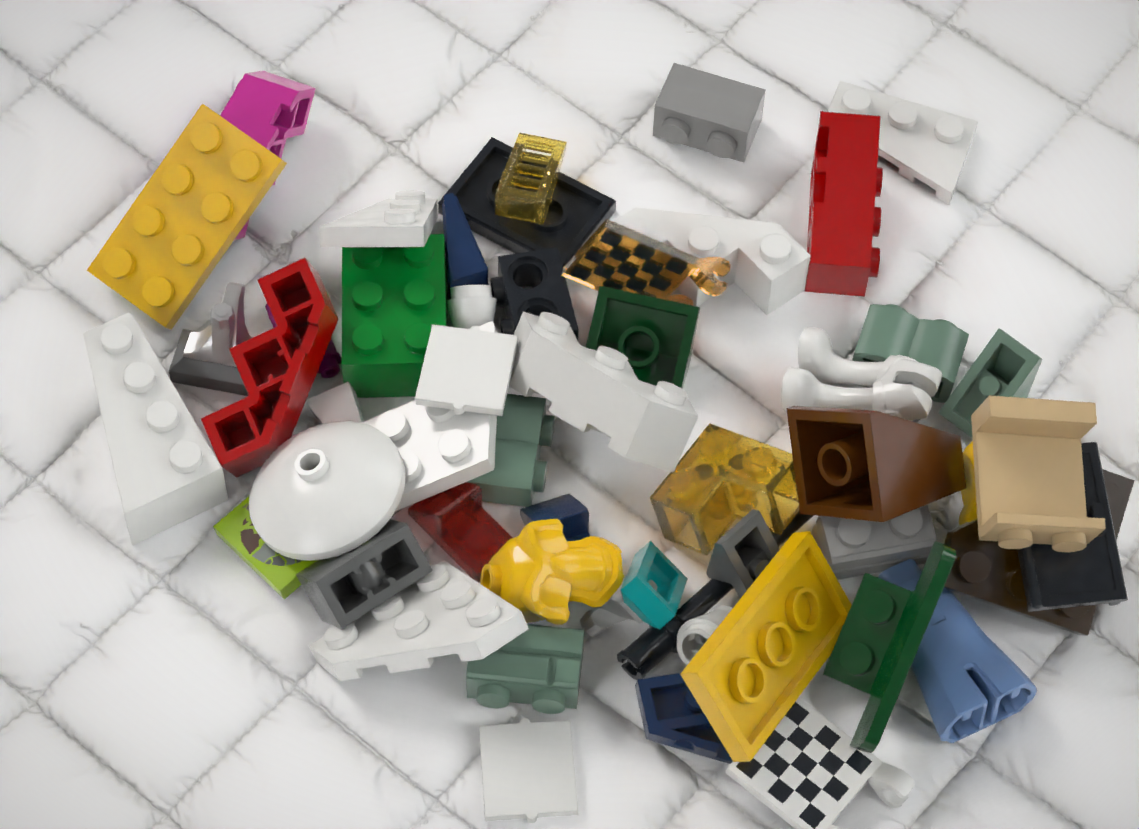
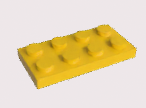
[86,103,287,330]
[680,531,852,762]

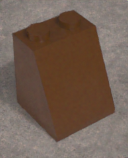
[786,406,967,522]

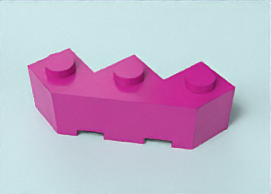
[220,71,316,241]

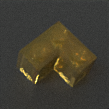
[650,423,799,556]

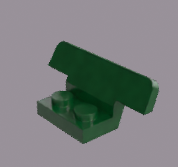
[823,541,956,753]

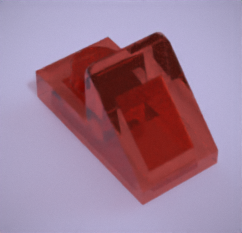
[408,482,513,583]

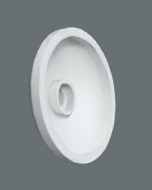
[249,421,405,561]

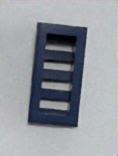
[442,193,489,300]

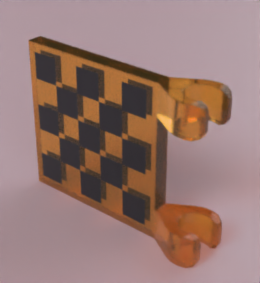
[562,219,731,306]

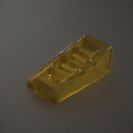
[495,132,567,224]

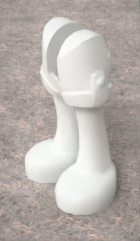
[781,327,942,421]

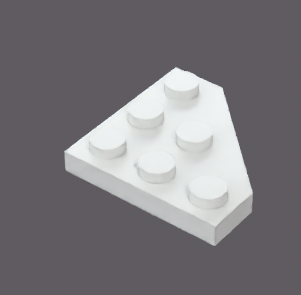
[309,560,529,681]

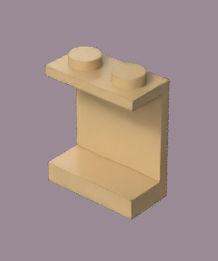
[971,395,1105,552]

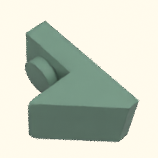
[938,328,1043,439]

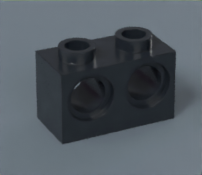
[490,247,579,340]

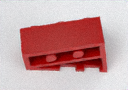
[805,111,883,297]

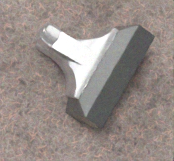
[169,282,252,396]

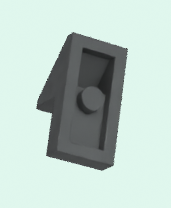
[706,509,780,598]

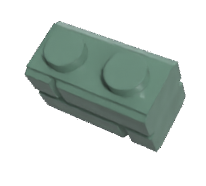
[466,624,585,714]

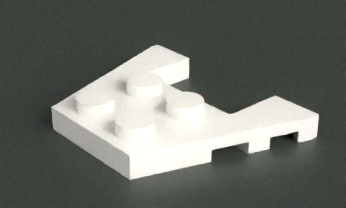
[306,321,499,511]

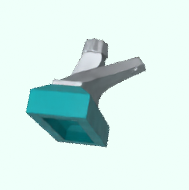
[580,540,688,637]

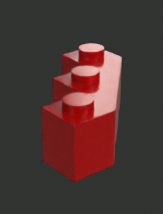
[201,257,339,478]

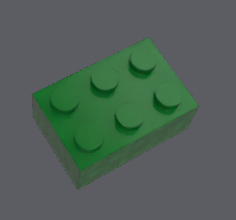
[341,234,447,398]

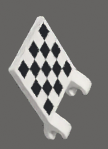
[725,697,915,829]

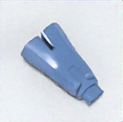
[878,559,1037,743]

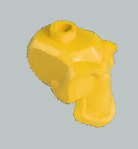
[480,519,624,625]

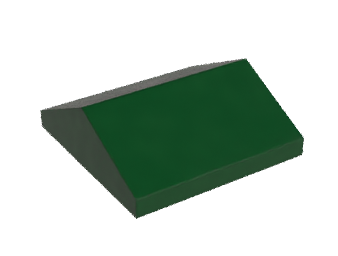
[586,286,700,389]

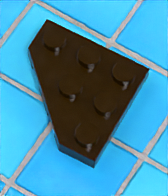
[944,469,1135,636]

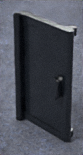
[1017,442,1128,612]

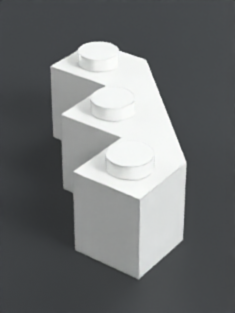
[594,207,811,315]
[509,312,698,473]

